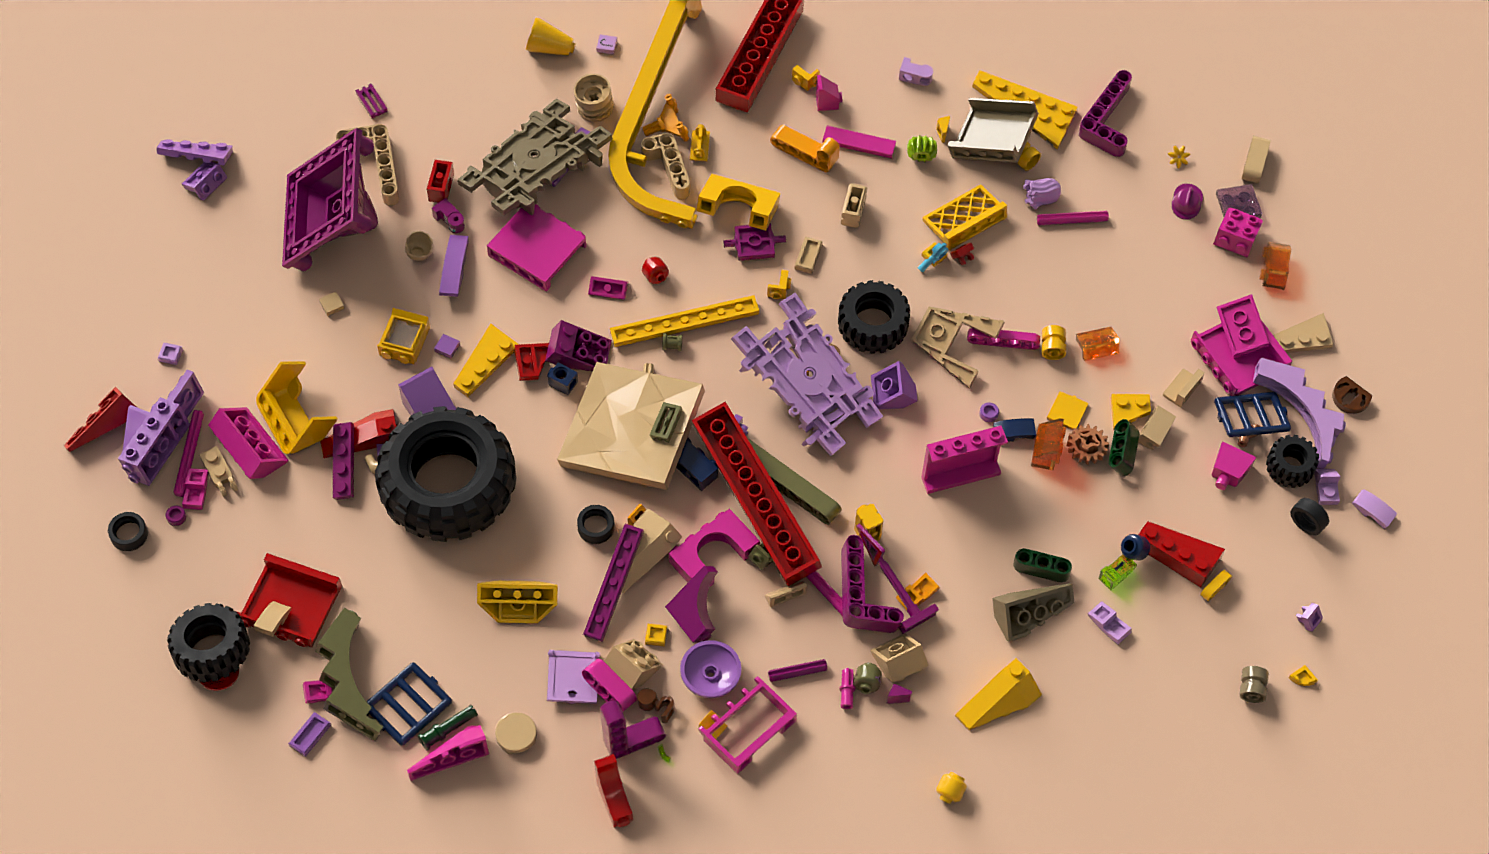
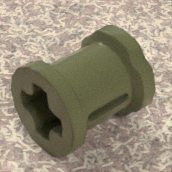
[662,333,682,351]

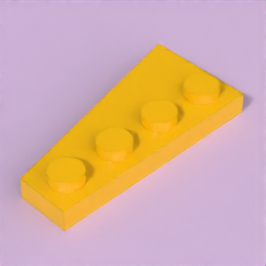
[453,324,519,397]

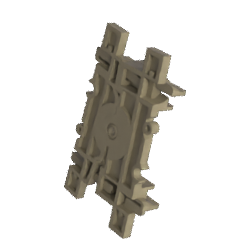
[458,98,613,216]

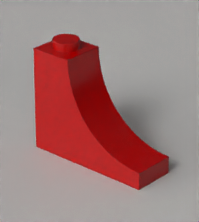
[594,754,633,827]

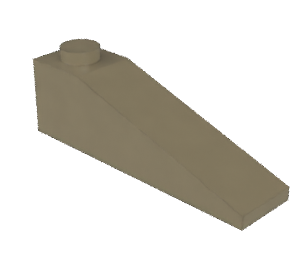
[992,583,1074,641]

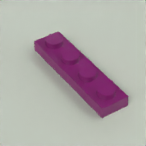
[333,422,354,500]

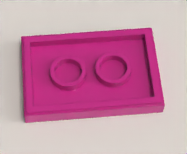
[1216,294,1270,358]

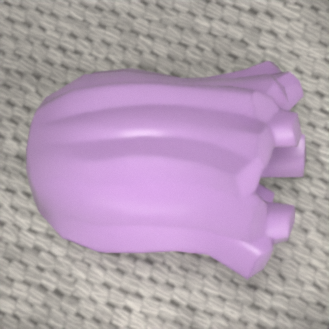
[1023,178,1061,209]

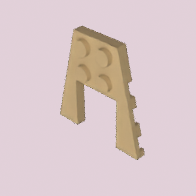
[912,306,1005,388]

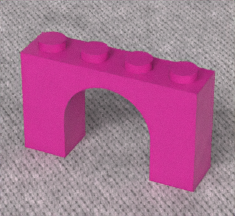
[669,508,760,587]

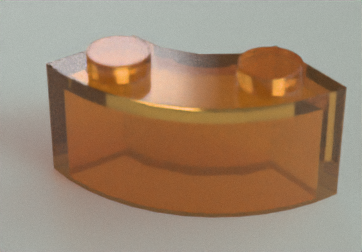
[1259,241,1291,290]

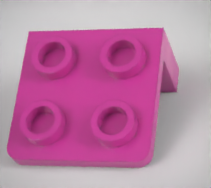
[1213,208,1263,258]

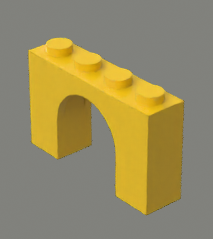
[696,174,781,231]

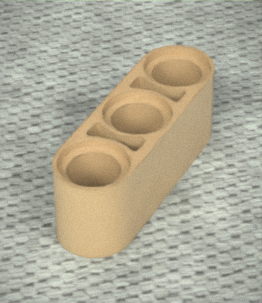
[1241,136,1271,184]

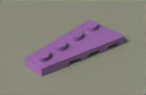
[156,139,233,165]

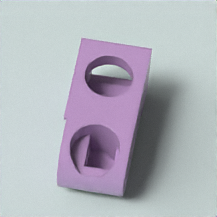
[899,57,933,86]

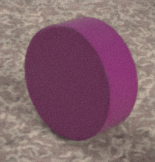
[165,505,186,526]

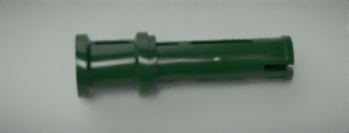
[417,704,478,751]

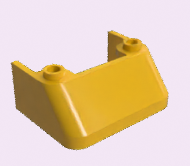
[256,361,338,454]

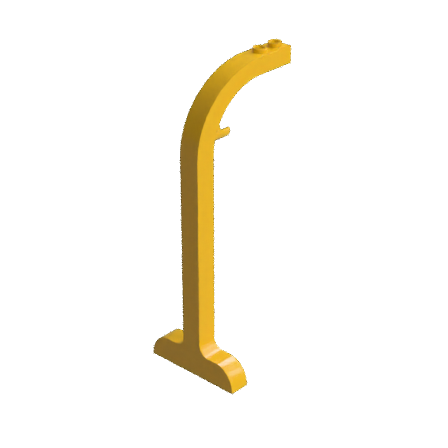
[609,0,702,229]

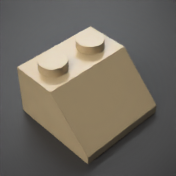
[870,633,929,683]

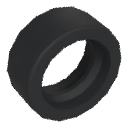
[1290,498,1330,536]
[577,505,614,544]
[107,512,148,551]

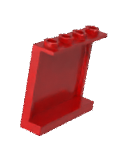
[238,553,342,648]

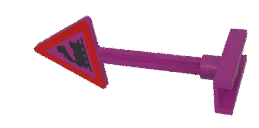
[856,524,939,634]

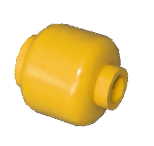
[936,772,967,804]

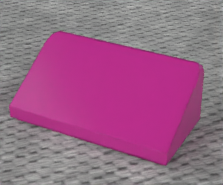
[588,276,629,300]

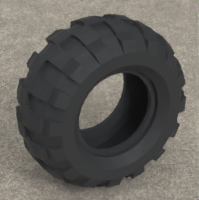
[375,406,516,542]

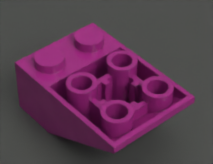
[545,320,612,372]

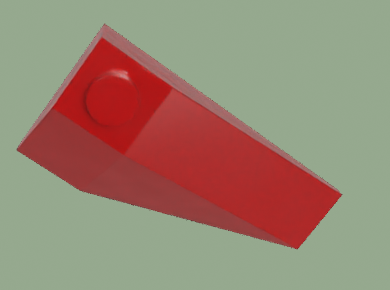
[320,409,397,459]

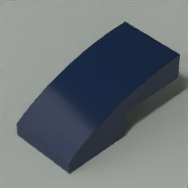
[993,418,1036,442]

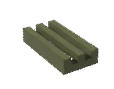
[650,402,683,443]

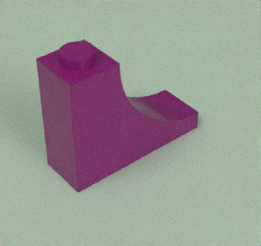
[665,566,718,643]

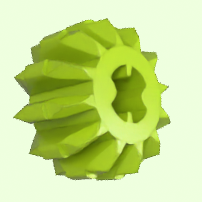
[907,135,937,162]

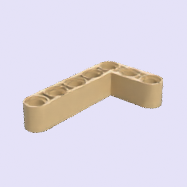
[336,124,399,206]

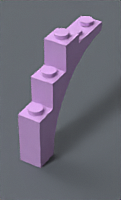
[1253,358,1346,469]

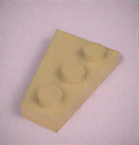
[1274,313,1333,353]

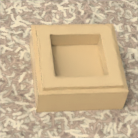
[319,292,344,316]

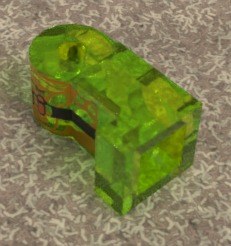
[1098,554,1137,591]

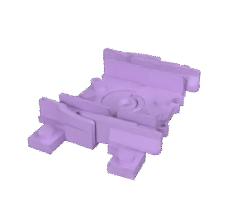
[731,292,883,456]

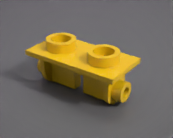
[690,124,710,161]

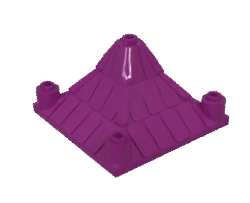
[282,127,378,272]

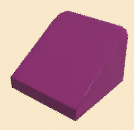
[887,684,912,704]

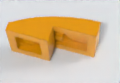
[895,572,940,610]

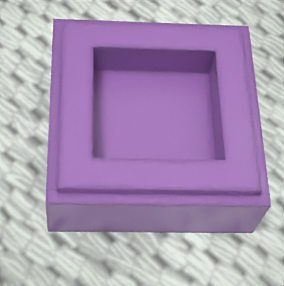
[434,334,460,359]

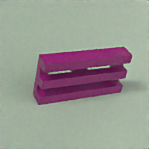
[355,83,388,119]

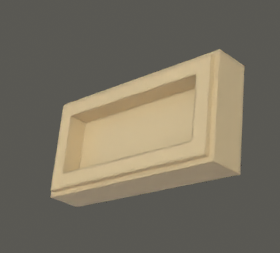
[794,236,823,274]

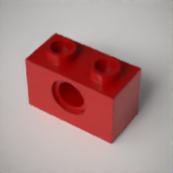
[427,159,455,203]

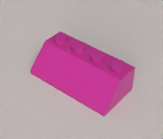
[208,407,289,479]

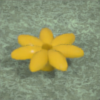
[1168,146,1190,169]

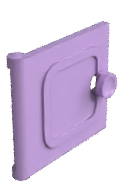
[547,650,600,704]

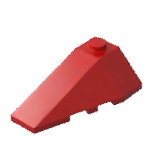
[64,387,137,452]

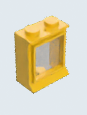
[377,308,430,365]

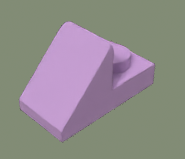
[1314,469,1340,505]

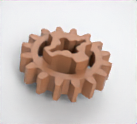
[1066,424,1109,465]

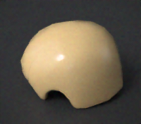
[405,231,433,261]

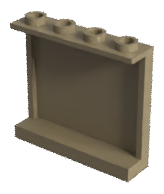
[947,98,1039,163]

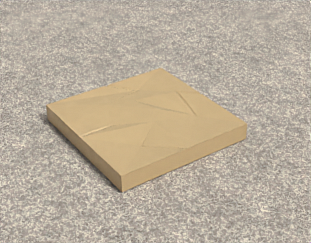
[557,362,705,490]

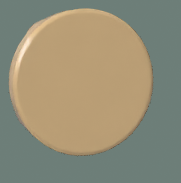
[495,712,537,754]

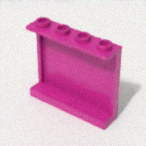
[487,204,587,292]
[1191,320,1292,396]
[921,426,1008,494]

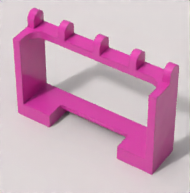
[698,676,797,774]

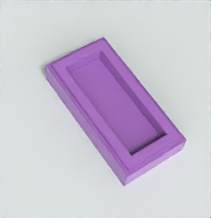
[288,712,331,757]

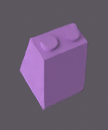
[398,367,456,415]

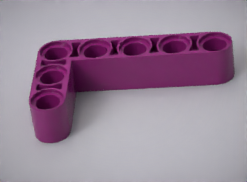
[1078,70,1132,157]
[841,535,904,633]
[600,700,666,759]

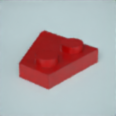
[514,343,549,381]

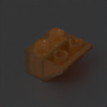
[1031,418,1066,470]

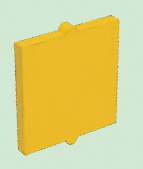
[1047,391,1089,430]

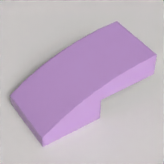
[1352,489,1397,529]
[1088,601,1132,644]

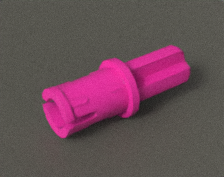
[839,668,855,709]

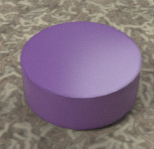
[979,402,999,422]

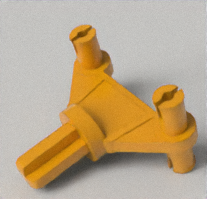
[642,94,690,142]

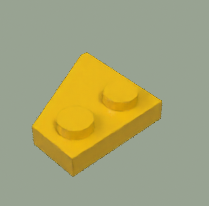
[1111,394,1151,429]

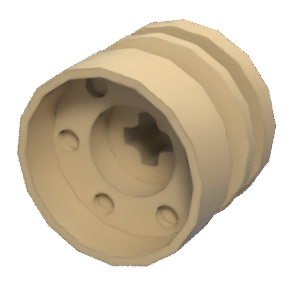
[573,73,614,122]

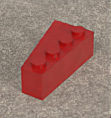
[1138,521,1225,588]

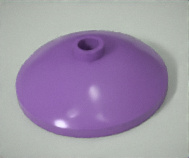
[680,640,741,698]

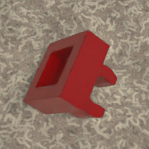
[950,243,975,265]

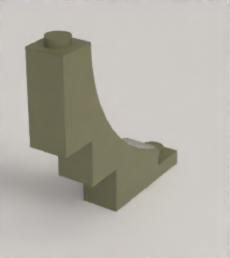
[315,608,383,741]

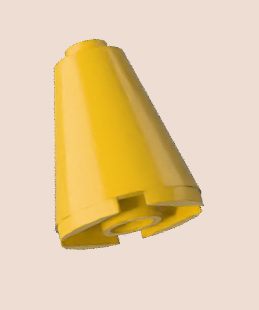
[526,17,576,56]

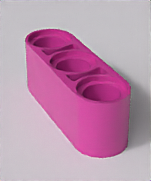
[582,658,637,712]

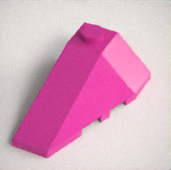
[407,725,489,781]

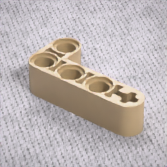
[641,133,690,199]

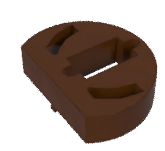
[1332,376,1372,414]

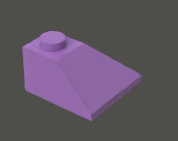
[871,361,918,410]

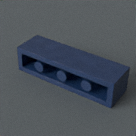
[676,437,718,491]

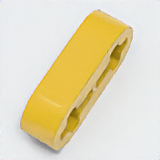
[1200,569,1232,602]

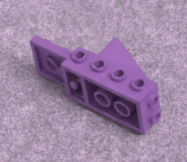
[118,370,204,486]

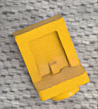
[792,65,820,91]
[767,270,792,299]

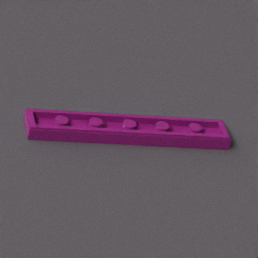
[583,524,644,642]

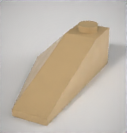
[621,509,682,593]

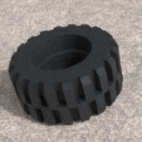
[838,280,910,354]
[167,603,250,682]

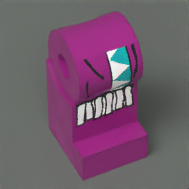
[432,198,465,234]

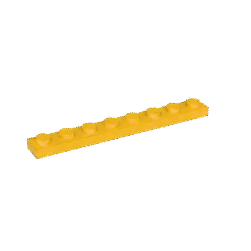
[610,295,759,347]

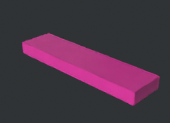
[822,125,896,159]

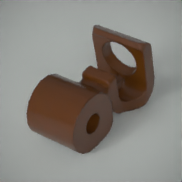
[637,688,675,723]

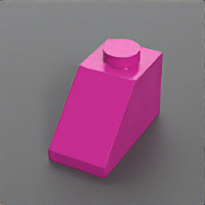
[816,75,842,111]

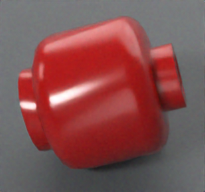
[642,257,669,284]

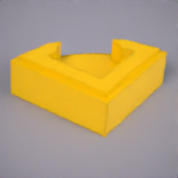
[1289,665,1318,686]

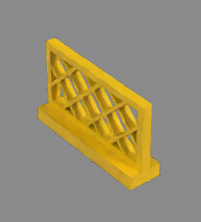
[922,184,1007,251]

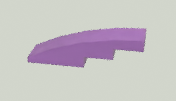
[439,235,469,297]

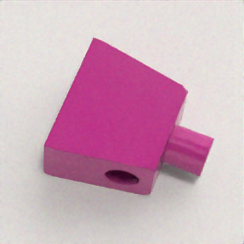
[1211,441,1256,490]

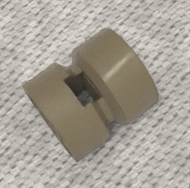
[1240,666,1269,703]

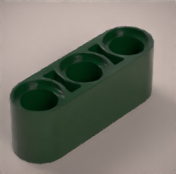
[1109,419,1140,476]
[1013,548,1072,583]

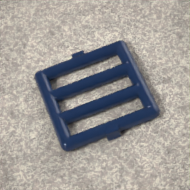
[1214,392,1291,437]
[366,662,452,746]

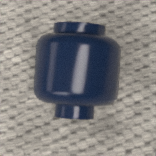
[1121,534,1150,561]

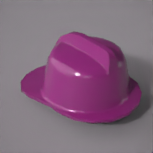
[1172,183,1203,220]

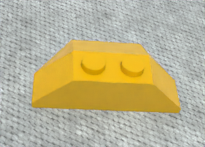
[477,581,558,623]

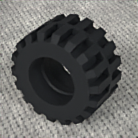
[1266,435,1319,488]

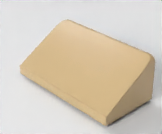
[765,581,807,607]

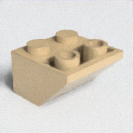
[604,639,663,690]

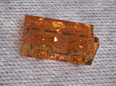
[1076,326,1119,361]

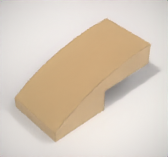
[254,601,292,637]

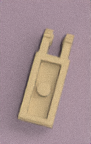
[199,446,238,497]

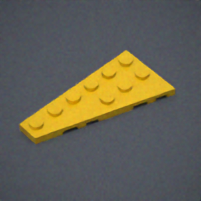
[972,70,1078,150]

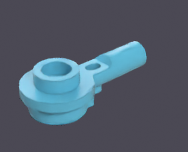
[918,243,949,273]

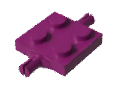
[723,223,786,261]

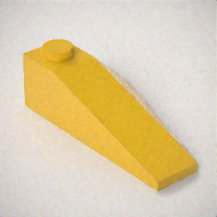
[955,658,1042,730]

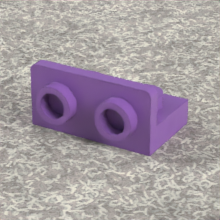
[182,162,227,201]

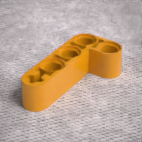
[770,125,840,172]

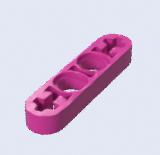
[967,328,1041,350]

